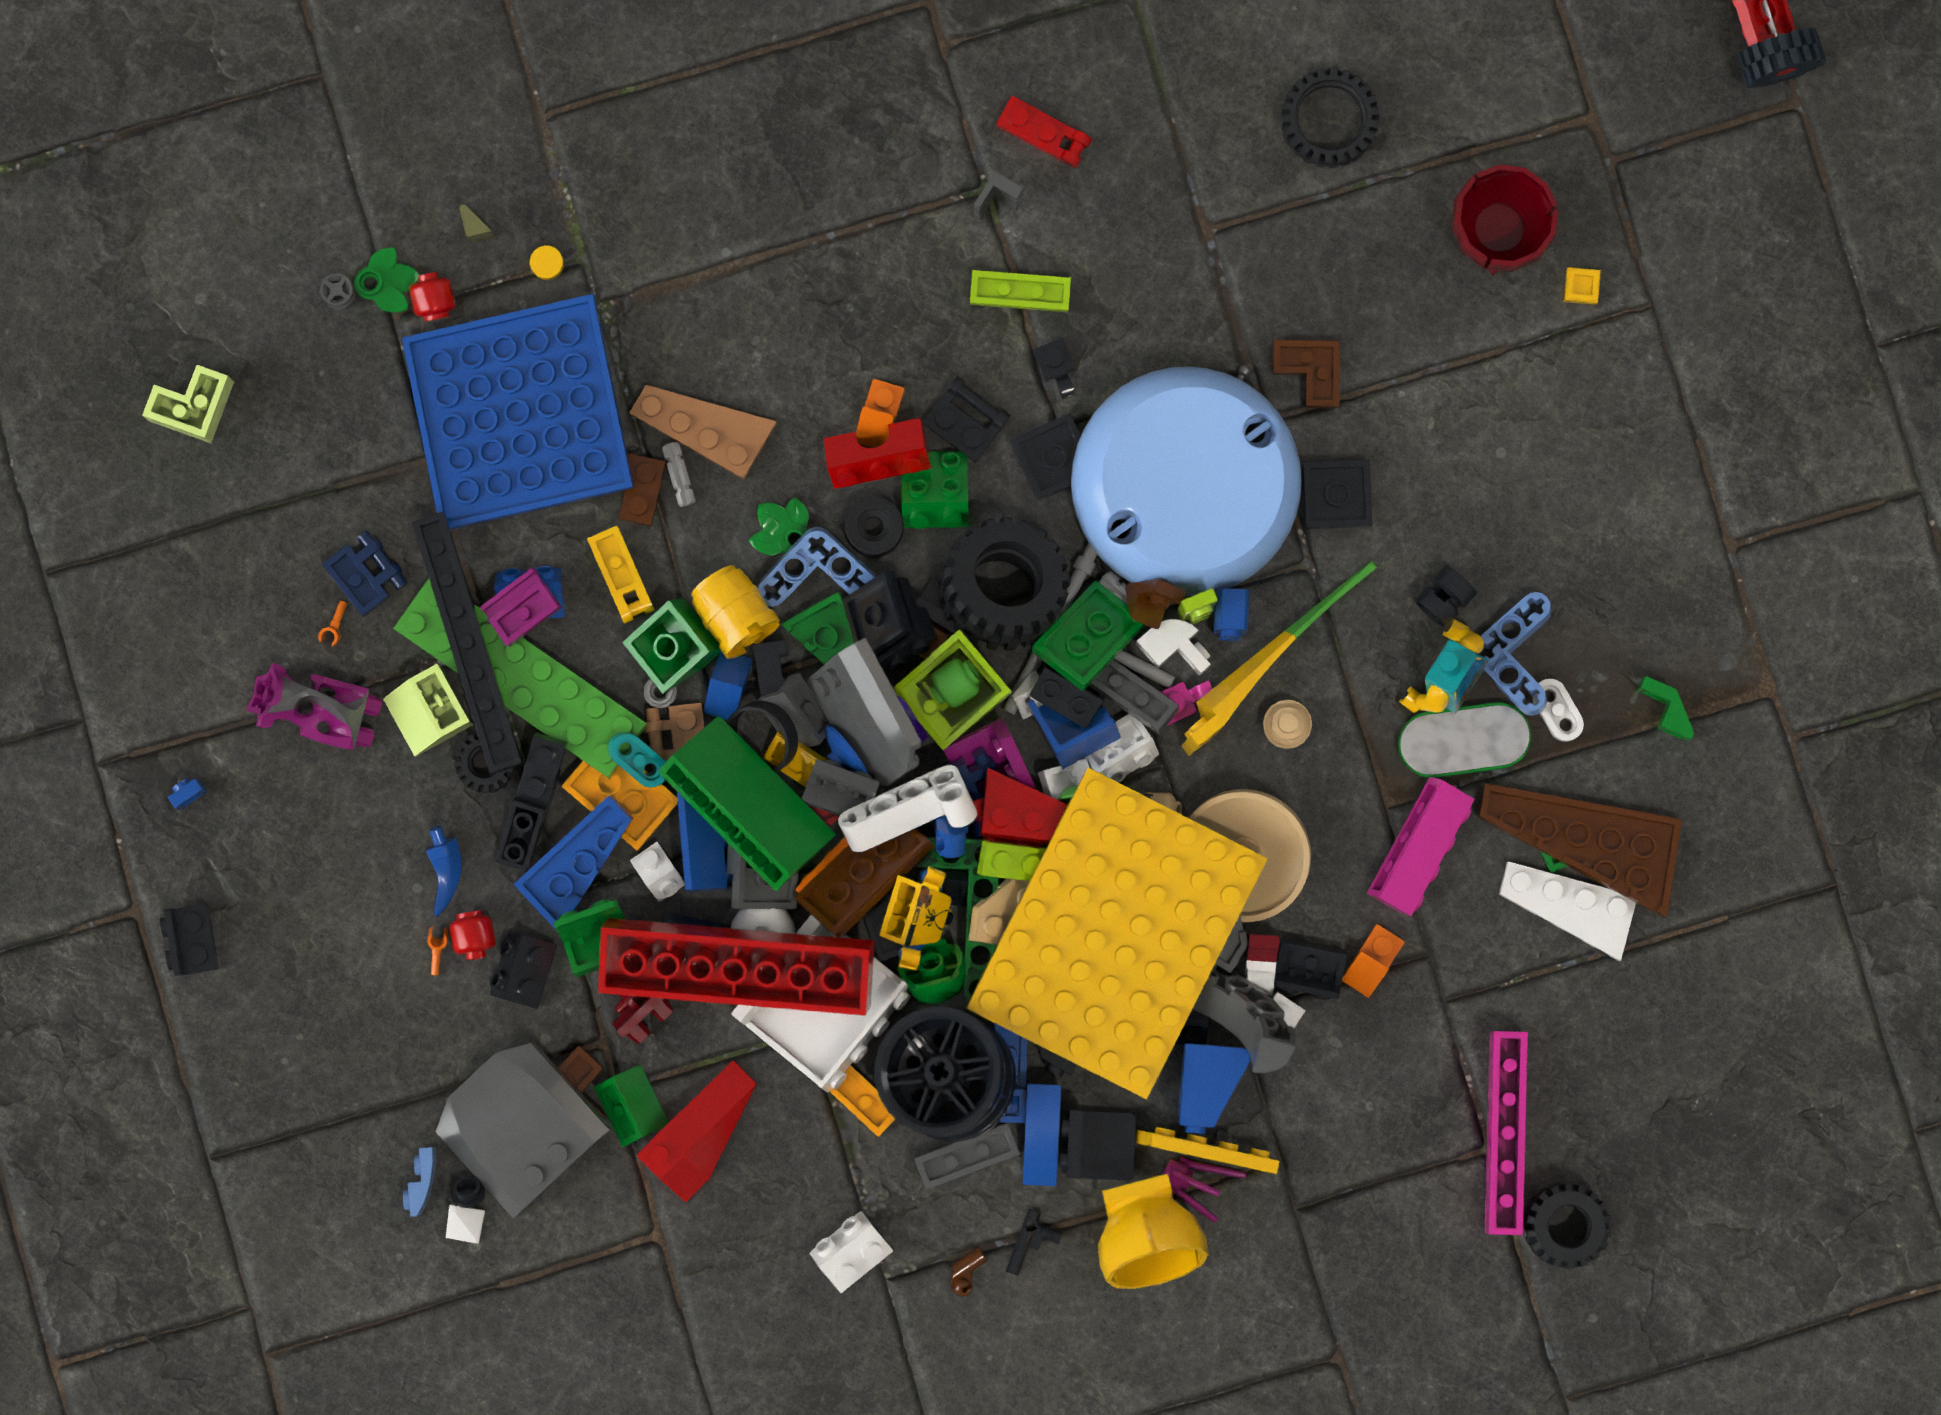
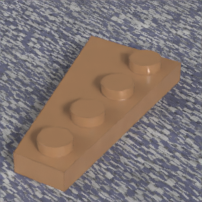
[629,385,777,480]

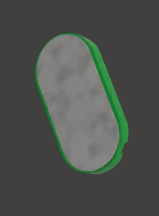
[1398,702,1531,778]

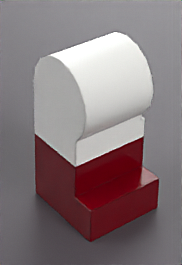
[1245,934,1280,998]

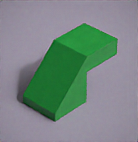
[1636,676,1694,742]

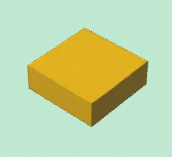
[1564,267,1601,305]

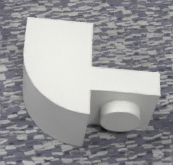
[1136,619,1211,676]

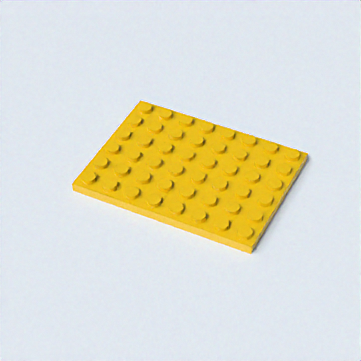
[966,767,1268,1099]

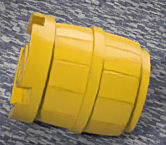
[691,565,780,659]

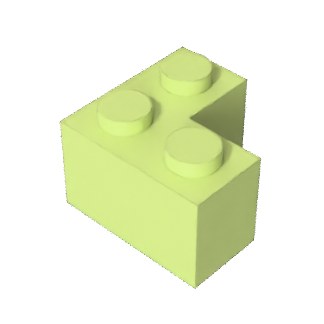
[142,365,234,443]

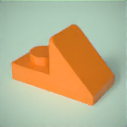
[856,378,905,448]
[1342,924,1405,998]

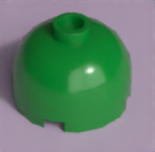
[898,938,966,1004]

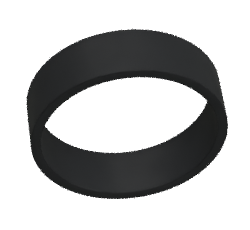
[727,701,798,773]

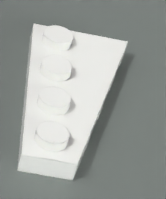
[1499,862,1636,961]

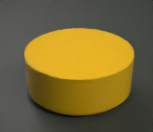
[530,246,564,280]

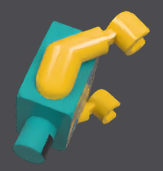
[1399,619,1489,714]

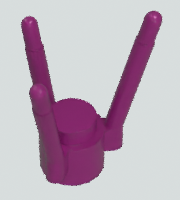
[1163,1156,1246,1223]

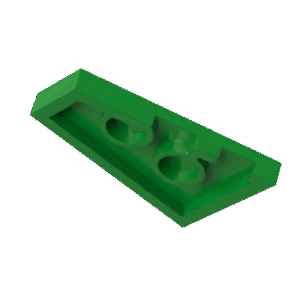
[780,592,854,665]

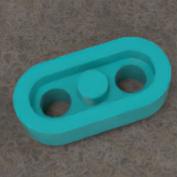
[608,732,666,788]

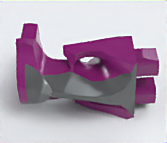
[246,663,382,750]

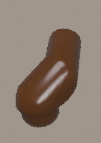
[950,1248,987,1297]

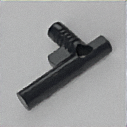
[1006,1208,1063,1276]

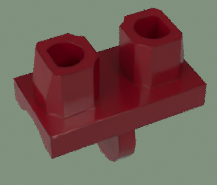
[611,995,674,1044]

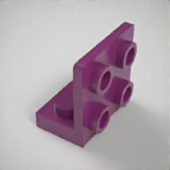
[944,718,1036,791]

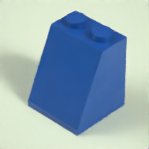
[1177,1044,1251,1134]

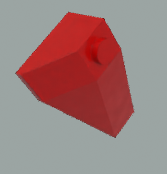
[636,1060,757,1203]

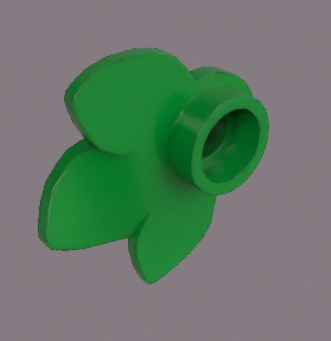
[354,248,420,313]
[749,498,811,556]

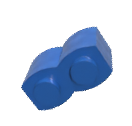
[1213,588,1250,642]

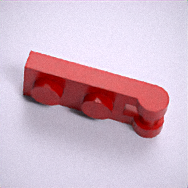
[996,96,1092,168]

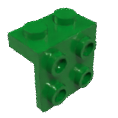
[901,451,969,529]
[553,899,627,978]

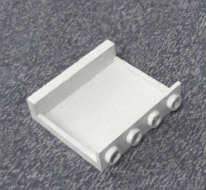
[731,916,911,1093]

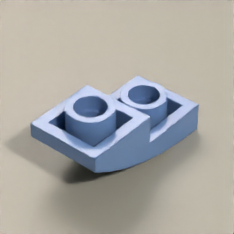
[403,1147,436,1217]

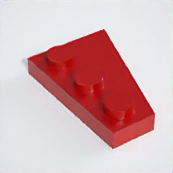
[980,768,1068,844]

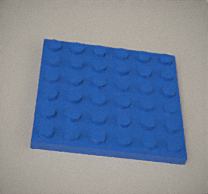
[402,294,635,530]

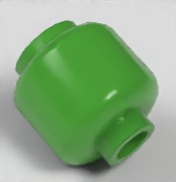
[930,658,982,708]

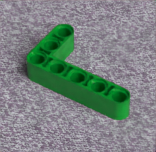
[913,837,999,1000]

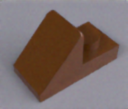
[1125,579,1186,629]

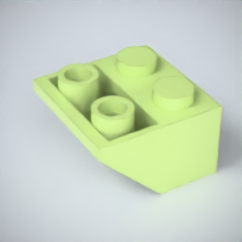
[383,663,474,757]

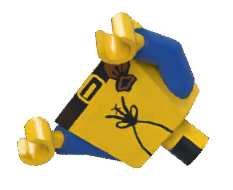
[879,866,953,970]

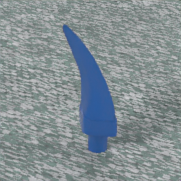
[426,826,462,917]

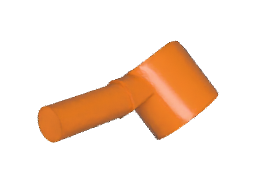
[318,600,348,646]
[427,926,448,975]

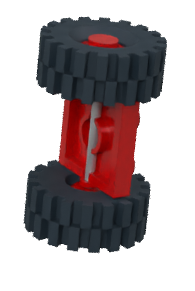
[1732,0,1827,89]

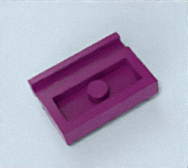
[480,568,562,647]

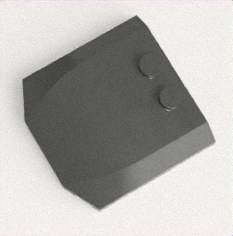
[806,638,922,788]
[436,1041,612,1219]

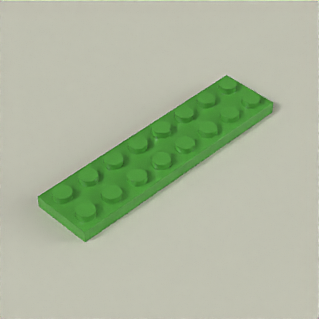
[393,579,648,779]

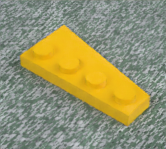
[1135,1127,1279,1174]

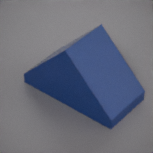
[703,652,754,721]

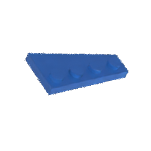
[513,794,633,929]

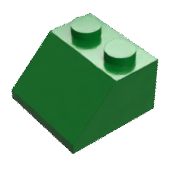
[622,598,722,694]

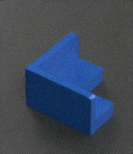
[1027,699,1121,769]

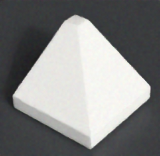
[1012,670,1044,720]
[446,1205,485,1244]

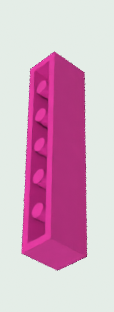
[1485,1031,1528,1235]

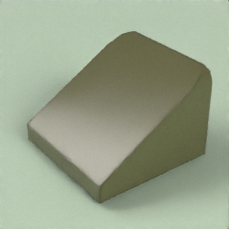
[459,204,494,243]

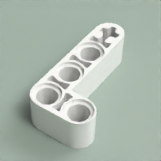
[838,765,977,852]

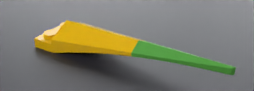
[1181,560,1377,756]

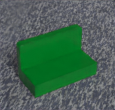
[594,1065,669,1147]

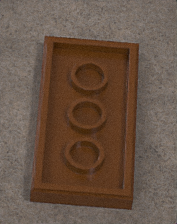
[794,828,934,938]

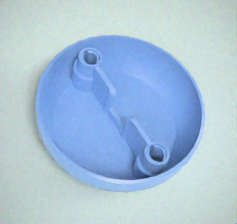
[1071,366,1302,597]

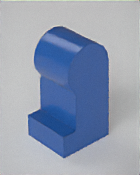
[934,815,968,858]

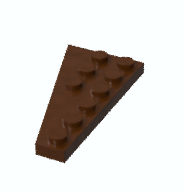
[1478,783,1682,918]

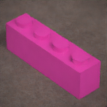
[1366,777,1475,916]

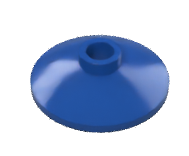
[825,725,868,774]

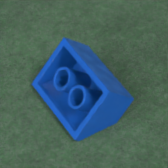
[677,791,733,893]

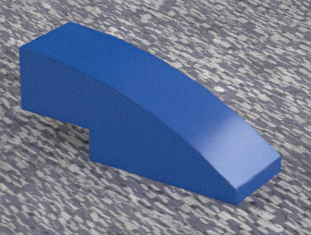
[1023,1084,1061,1186]

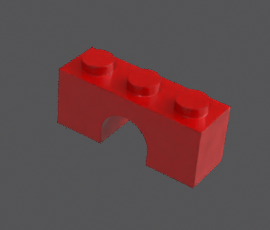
[823,418,931,489]

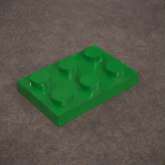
[1031,580,1145,691]

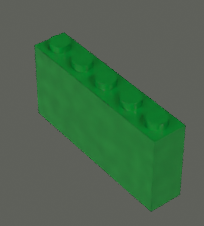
[658,716,836,891]

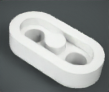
[1532,679,1584,742]

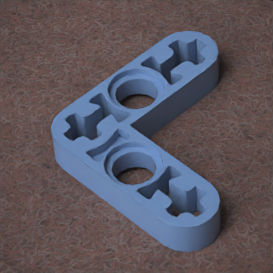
[758,527,877,607]
[1479,592,1552,716]

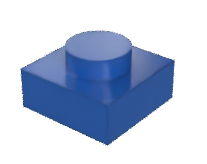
[167,778,208,811]

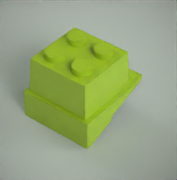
[893,629,1011,751]

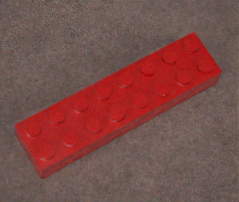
[598,918,875,1016]

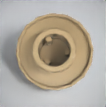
[1262,700,1312,749]

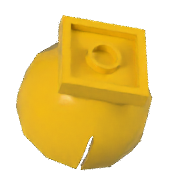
[1098,1174,1208,1289]

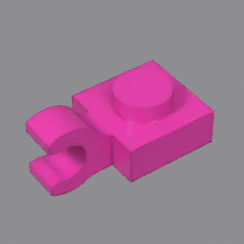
[1161,680,1212,726]

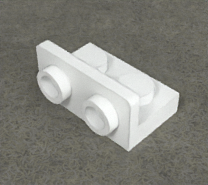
[1085,714,1159,783]

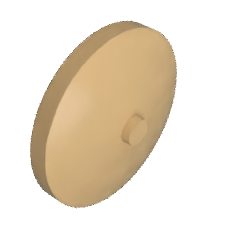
[1189,789,1311,922]

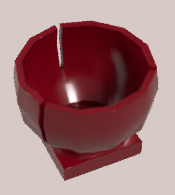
[1451,165,1559,276]

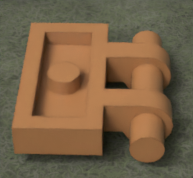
[645,702,705,769]

